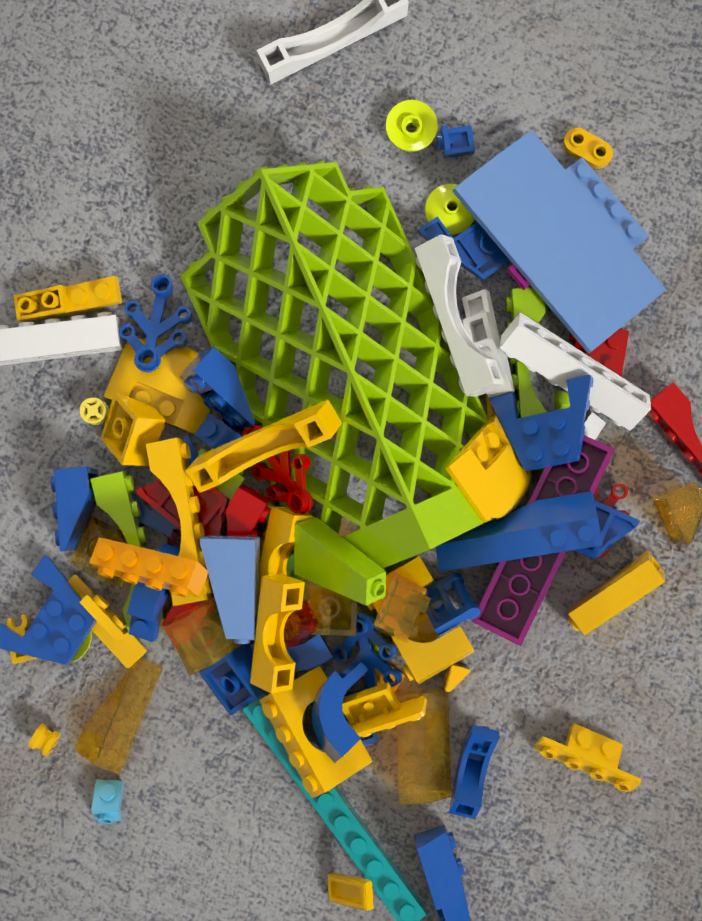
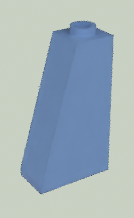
[200,536,260,644]

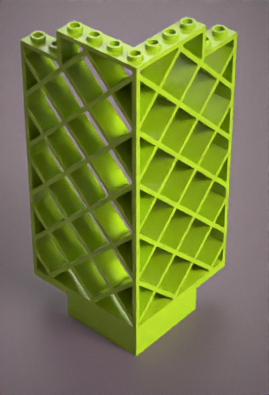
[180,161,493,568]

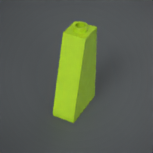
[294,517,386,606]

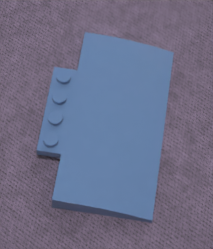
[452,130,666,354]

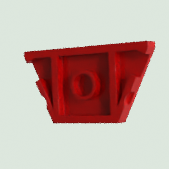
[135,479,229,536]

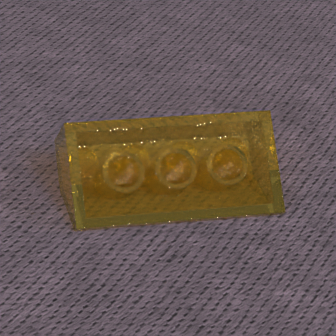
[395,689,451,804]

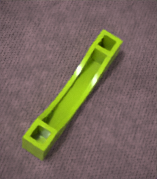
[505,287,547,418]
[90,470,166,635]

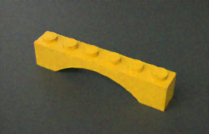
[185,399,342,493]
[146,438,213,606]

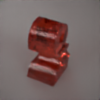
[284,601,319,648]

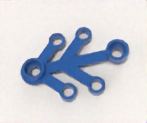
[119,274,193,373]
[333,612,402,689]

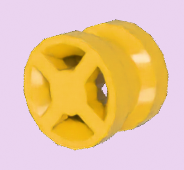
[28,723,61,757]

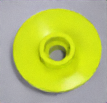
[386,100,438,152]
[425,184,475,235]

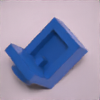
[436,125,475,158]

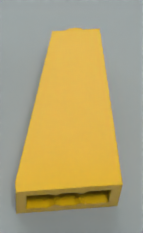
[568,550,665,636]

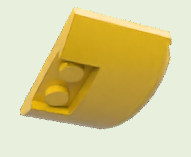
[103,338,211,434]
[445,414,531,522]

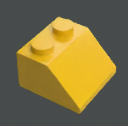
[100,393,165,466]

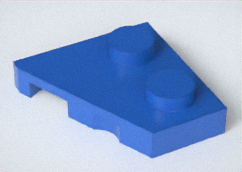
[574,500,640,560]

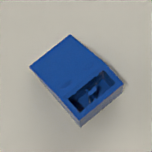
[179,347,256,430]
[51,467,99,551]

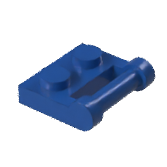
[417,572,481,635]

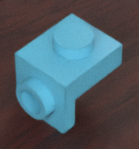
[91,779,124,824]

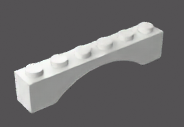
[256,0,409,85]
[415,234,505,397]

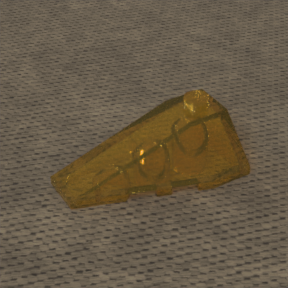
[75,659,163,774]

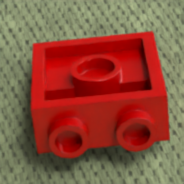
[569,329,629,377]

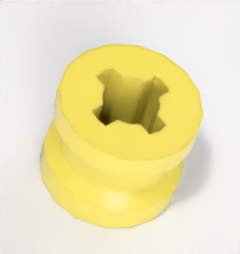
[80,397,109,425]

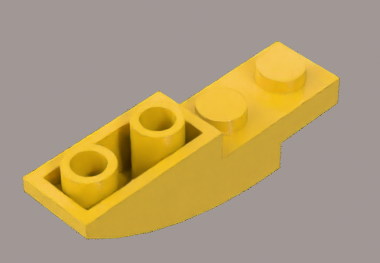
[13,276,122,322]

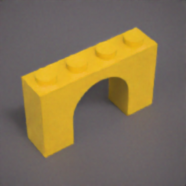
[368,556,474,684]
[259,666,373,798]

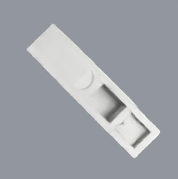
[462,289,515,399]

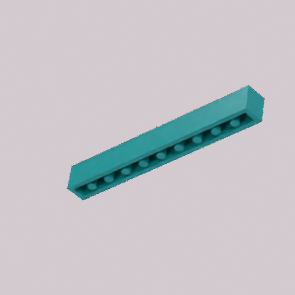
[242,691,427,921]

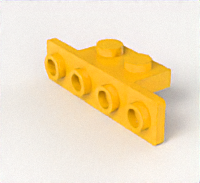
[68,575,147,668]
[342,682,427,737]
[533,723,641,792]

